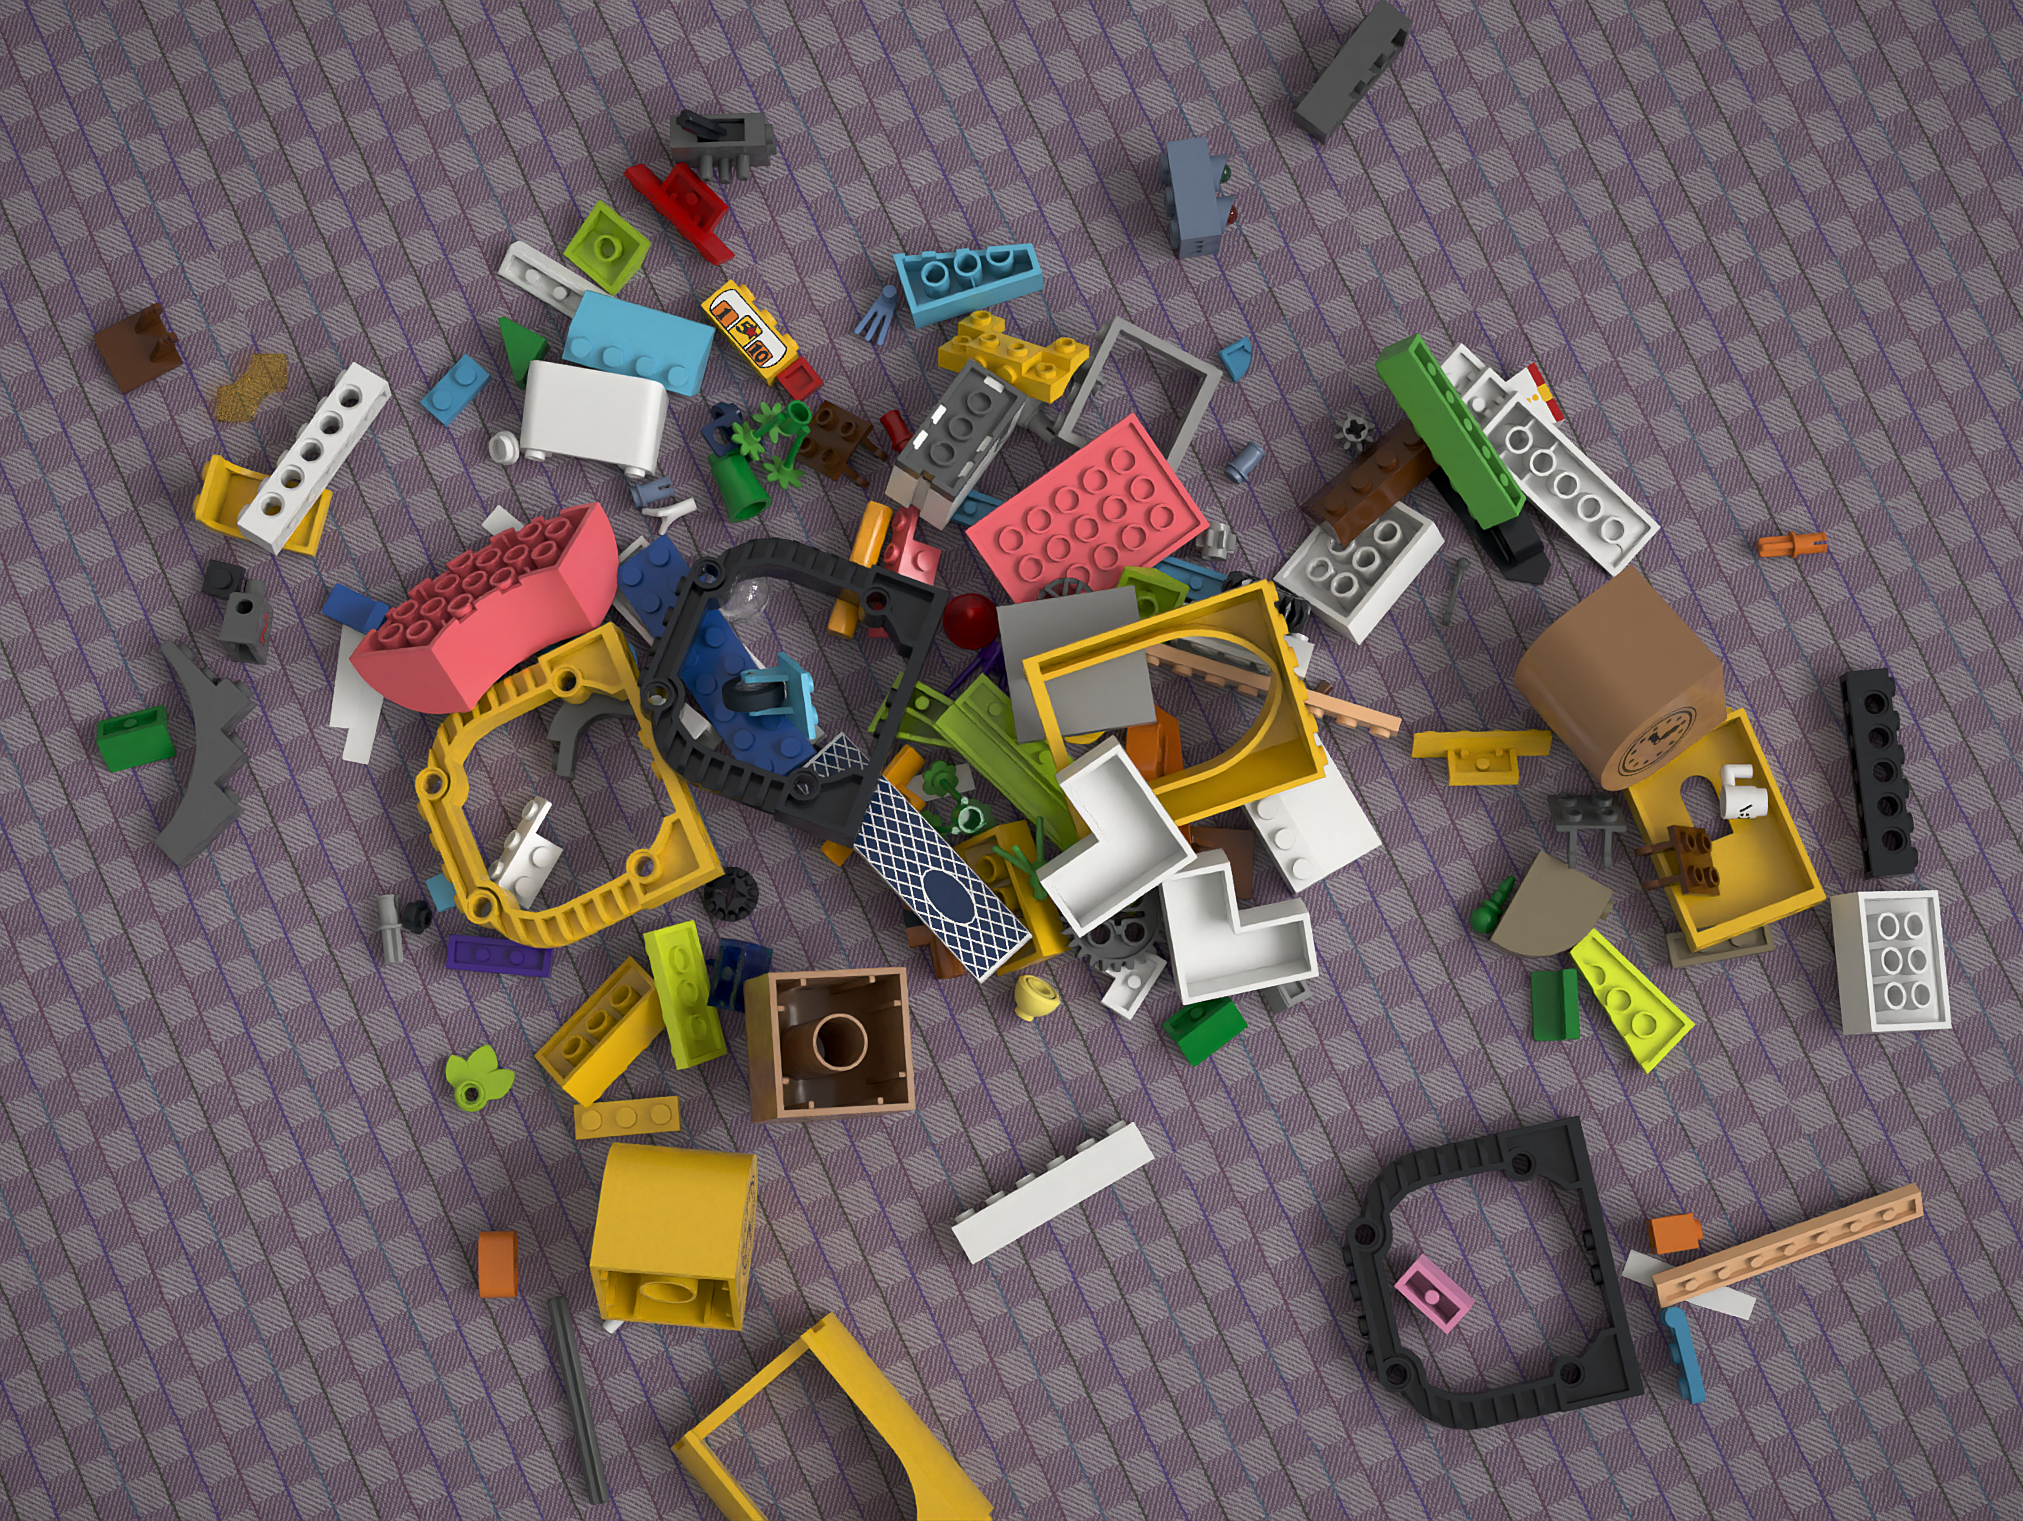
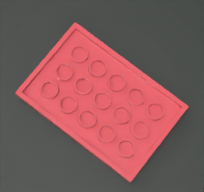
[964,412,1210,604]

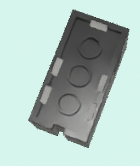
[885,358,1028,531]

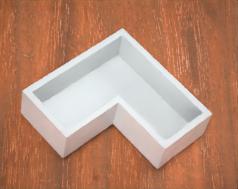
[1036,735,1198,938]
[1158,848,1319,1005]

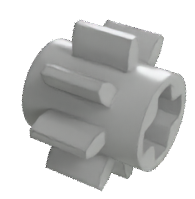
[1333,411,1375,455]
[1194,522,1237,562]

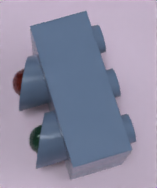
[1159,136,1238,259]

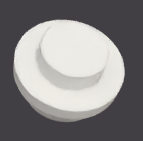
[489,431,520,465]

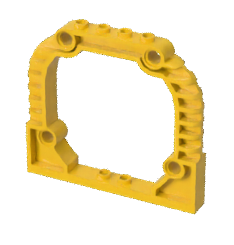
[415,622,725,949]

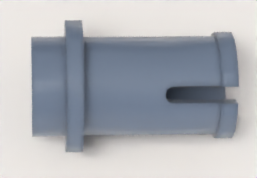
[1224,441,1266,485]
[630,475,675,509]

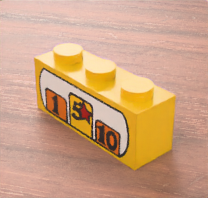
[701,279,799,388]

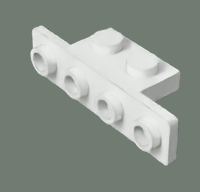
[482,796,563,917]

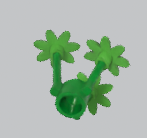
[731,400,812,490]

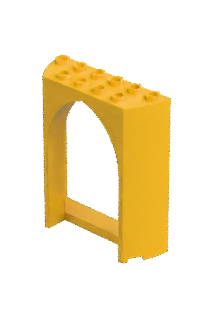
[1021,578,1328,841]
[670,1312,994,1521]

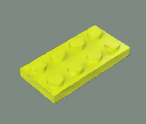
[643,919,728,1070]

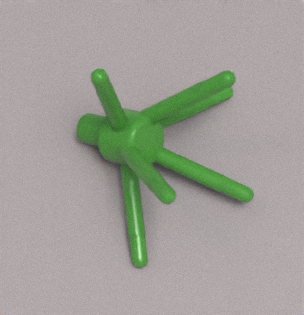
[992,816,1074,900]

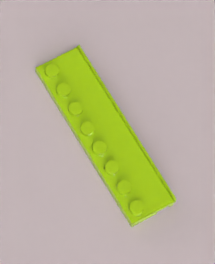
[931,673,1137,916]

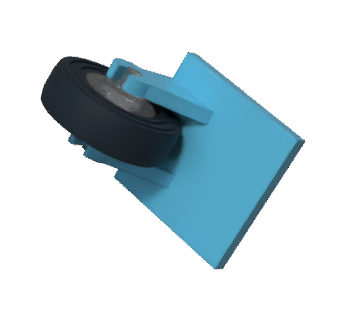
[722,652,818,740]

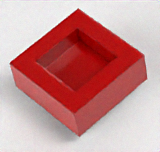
[776,356,824,402]

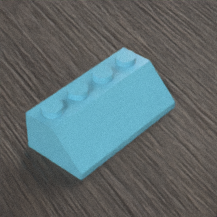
[562,290,716,397]

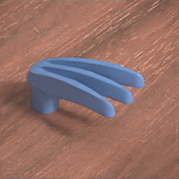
[854,285,898,346]

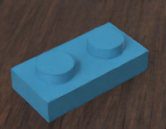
[420,353,492,427]

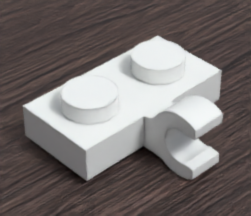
[1094,952,1167,1021]

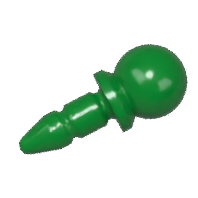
[1470,875,1515,934]

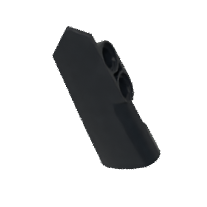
[1427,465,1551,585]

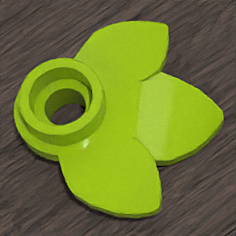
[445,1044,515,1112]

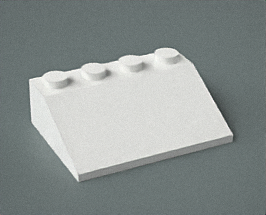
[1273,501,1445,645]
[1240,733,1382,896]
[1830,890,1952,1035]

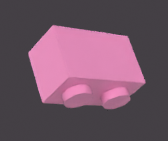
[1394,1253,1475,1334]

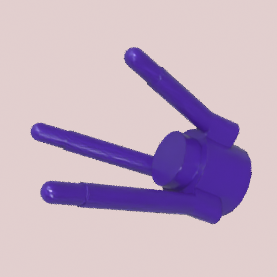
[944,641,1008,697]

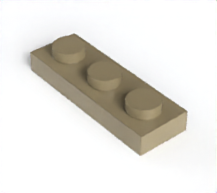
[1664,923,1776,970]

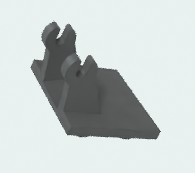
[1547,792,1627,869]

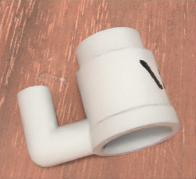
[1720,764,1768,819]

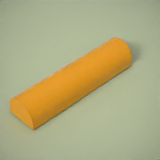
[826,500,893,640]

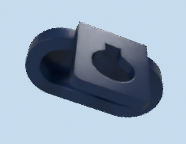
[700,402,762,463]

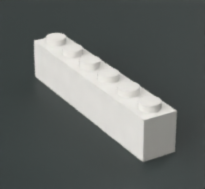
[952,1120,1154,1265]

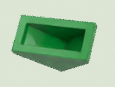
[498,317,551,390]

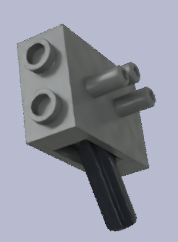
[670,109,777,184]

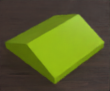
[563,200,652,296]
[1115,566,1189,645]

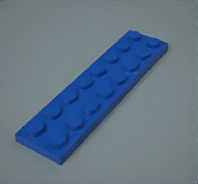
[617,533,818,776]

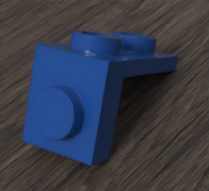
[322,583,392,635]

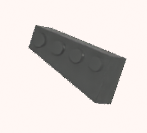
[1293,0,1413,145]

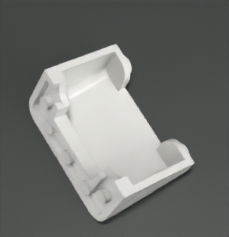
[519,360,669,479]

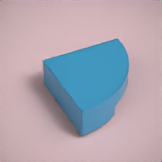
[1217,336,1251,384]

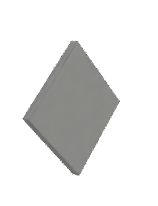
[996,585,1157,745]

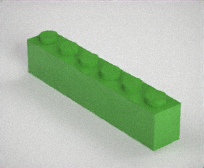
[1374,333,1526,530]

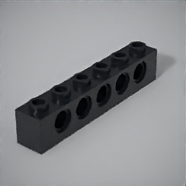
[1839,668,1918,880]

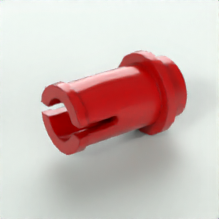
[880,409,914,455]

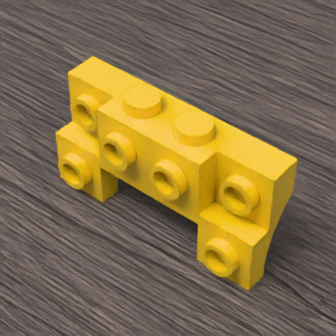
[938,310,1089,404]

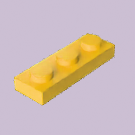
[574,1096,681,1140]

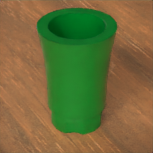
[707,447,773,523]

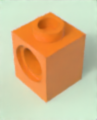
[1645,1213,1703,1255]

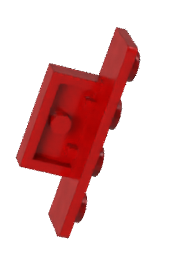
[623,162,736,266]

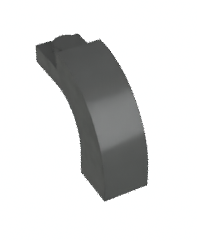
[547,693,638,781]

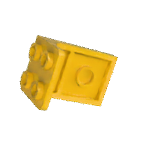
[193,454,333,557]

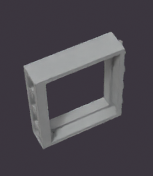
[1051,315,1224,473]

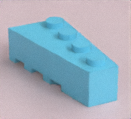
[893,243,1044,329]

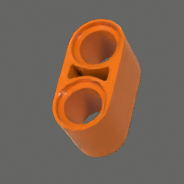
[478,1230,519,1298]

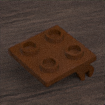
[93,303,184,395]
[787,400,889,490]
[1634,825,1720,897]
[1190,826,1255,900]

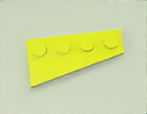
[1568,927,1695,1075]

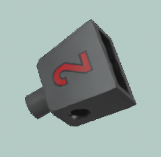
[219,579,273,665]

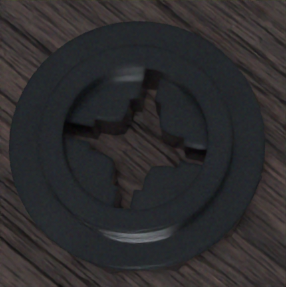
[704,867,759,922]

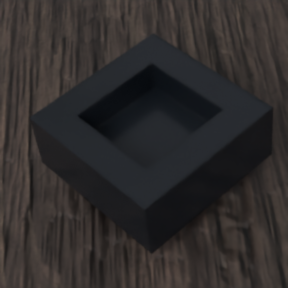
[201,559,246,600]

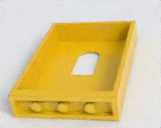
[1622,707,1827,953]

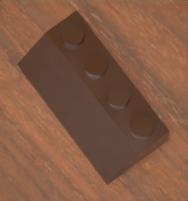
[1300,419,1440,548]

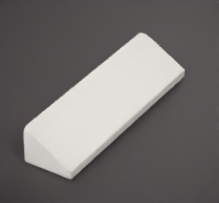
[498,241,614,319]

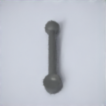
[1441,557,1470,626]

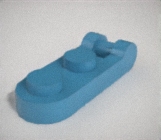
[1659,1306,1706,1405]

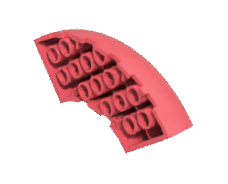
[349,502,619,714]

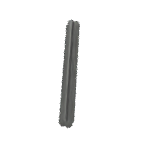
[547,1296,609,1505]

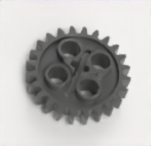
[1057,885,1165,972]

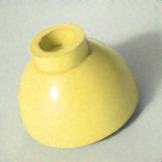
[1014,975,1060,1021]

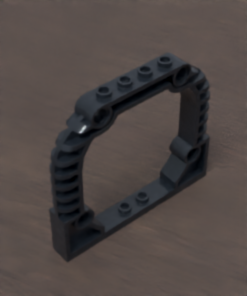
[637,537,950,849]
[1341,1116,1645,1430]

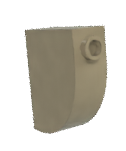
[1486,850,1614,959]

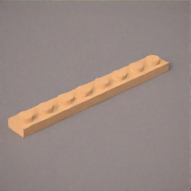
[1145,643,1402,739]
[1651,1182,1924,1309]

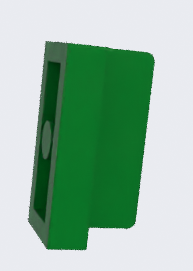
[96,704,176,772]
[1530,969,1580,1041]
[1161,996,1248,1067]

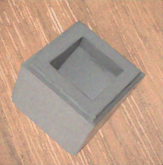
[1261,979,1313,1014]

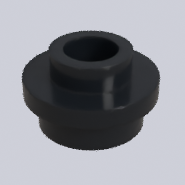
[403,900,432,935]

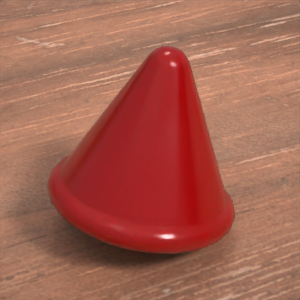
[943,593,999,650]

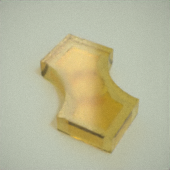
[216,353,288,422]

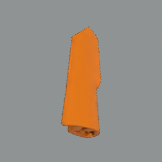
[1126,704,1192,847]

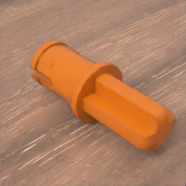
[1756,531,1827,559]

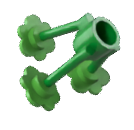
[919,760,996,839]

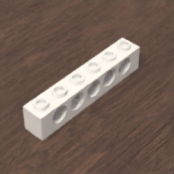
[237,362,391,556]

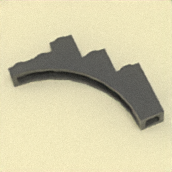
[154,639,257,869]

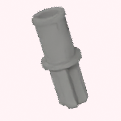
[376,894,405,964]

